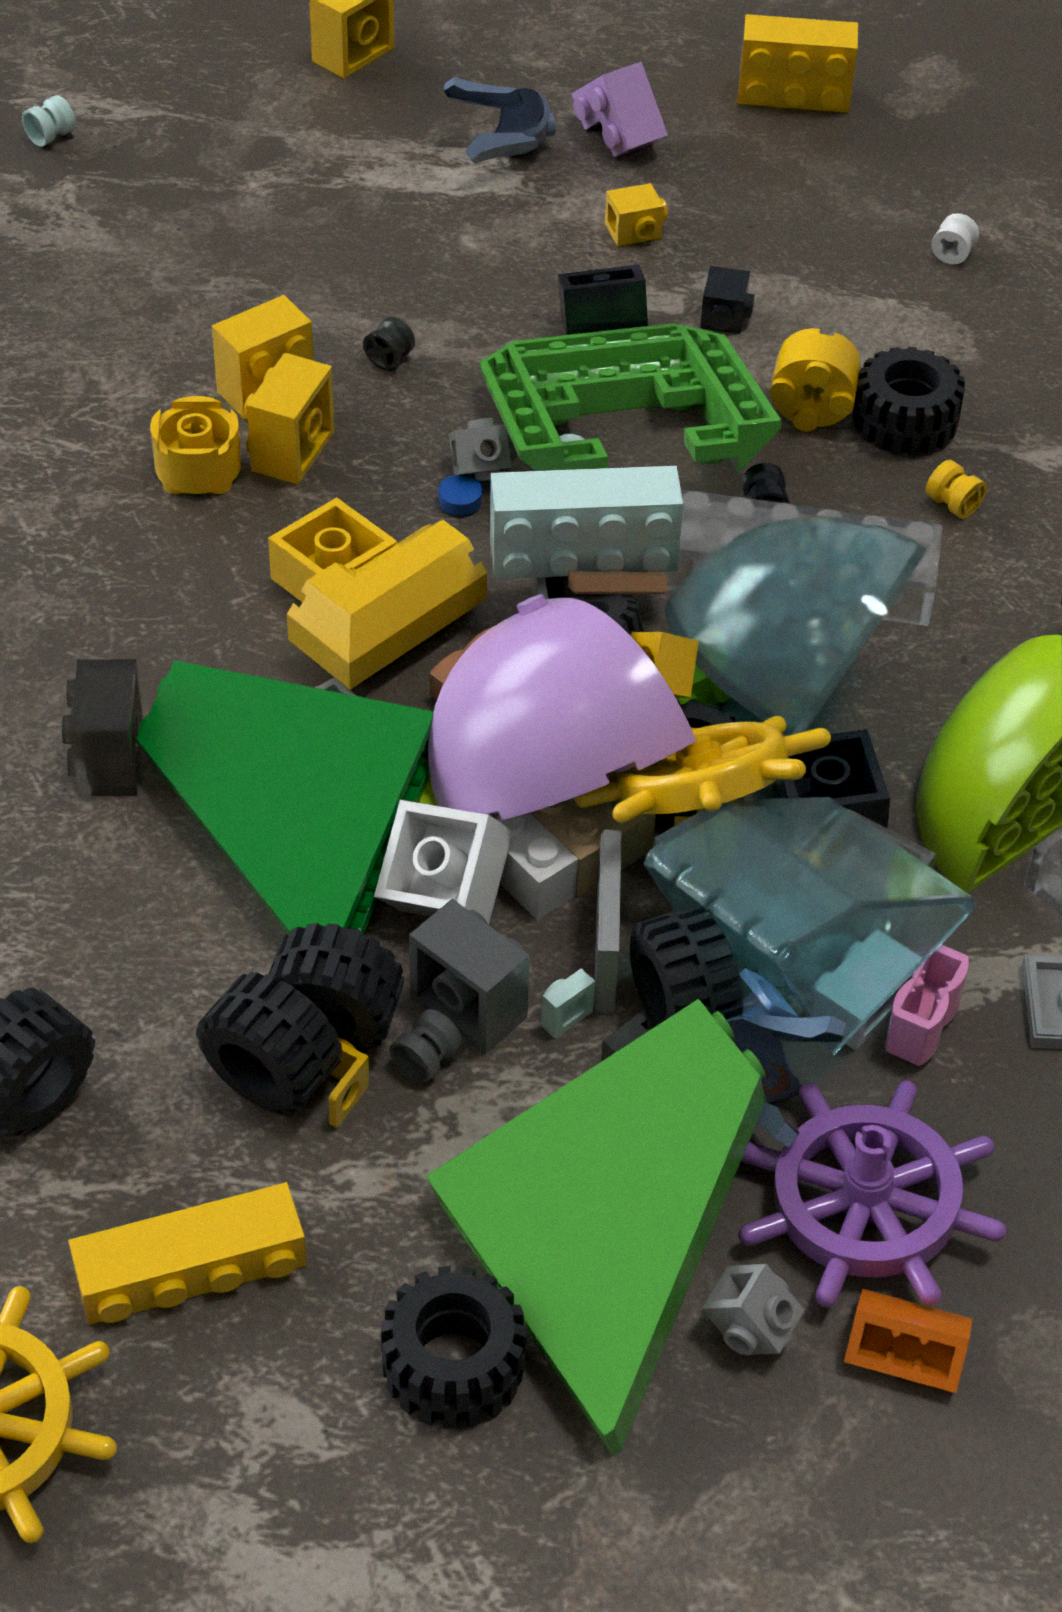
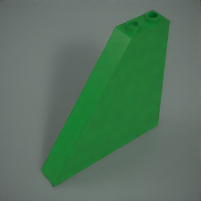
[137,660,434,935]

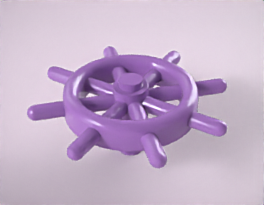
[738,1080,1007,1307]

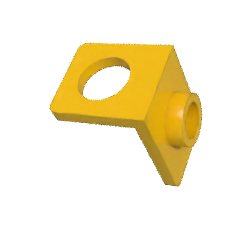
[329,1038,369,1128]

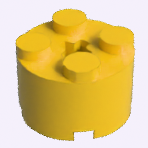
[770,328,861,432]
[150,396,242,494]

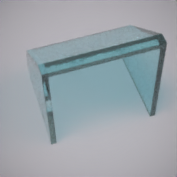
[643,797,977,1055]

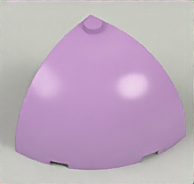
[428,594,696,820]

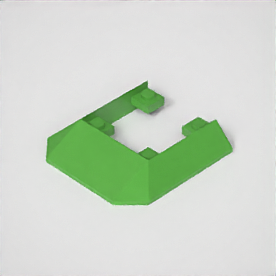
[479,323,781,473]

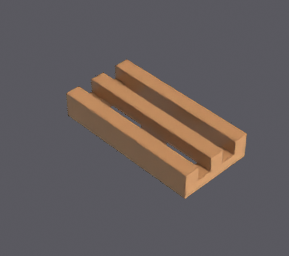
[568,571,668,594]

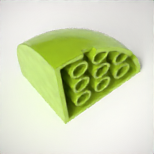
[915,635,1062,895]

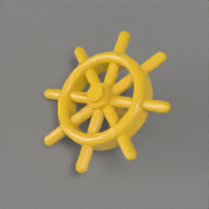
[574,715,831,849]
[0,1286,117,1543]

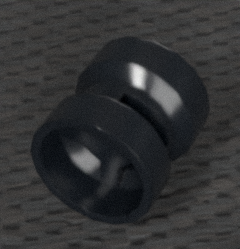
[741,463,790,525]

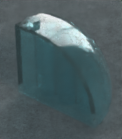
[665,516,927,736]

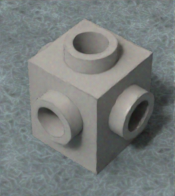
[449,418,517,482]
[701,1264,805,1355]

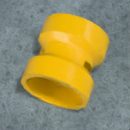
[925,459,987,519]

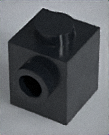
[700,266,755,334]

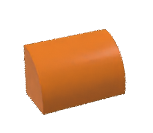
[844,1289,972,1393]

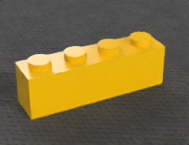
[68,1182,307,1325]

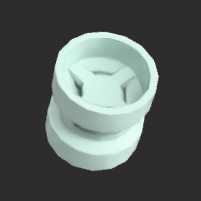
[22,95,76,147]

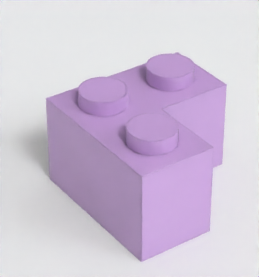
[571,62,668,157]

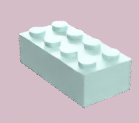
[490,466,683,579]

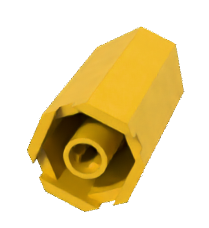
[287,520,487,690]

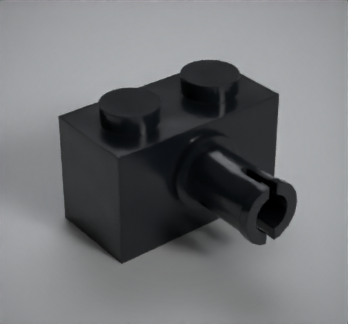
[558,264,648,335]

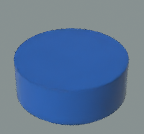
[438,475,482,516]

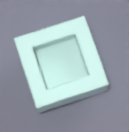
[541,968,595,1039]

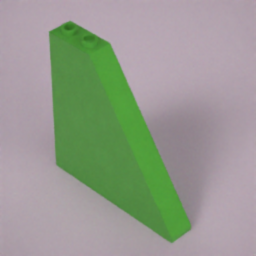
[426,999,766,1456]

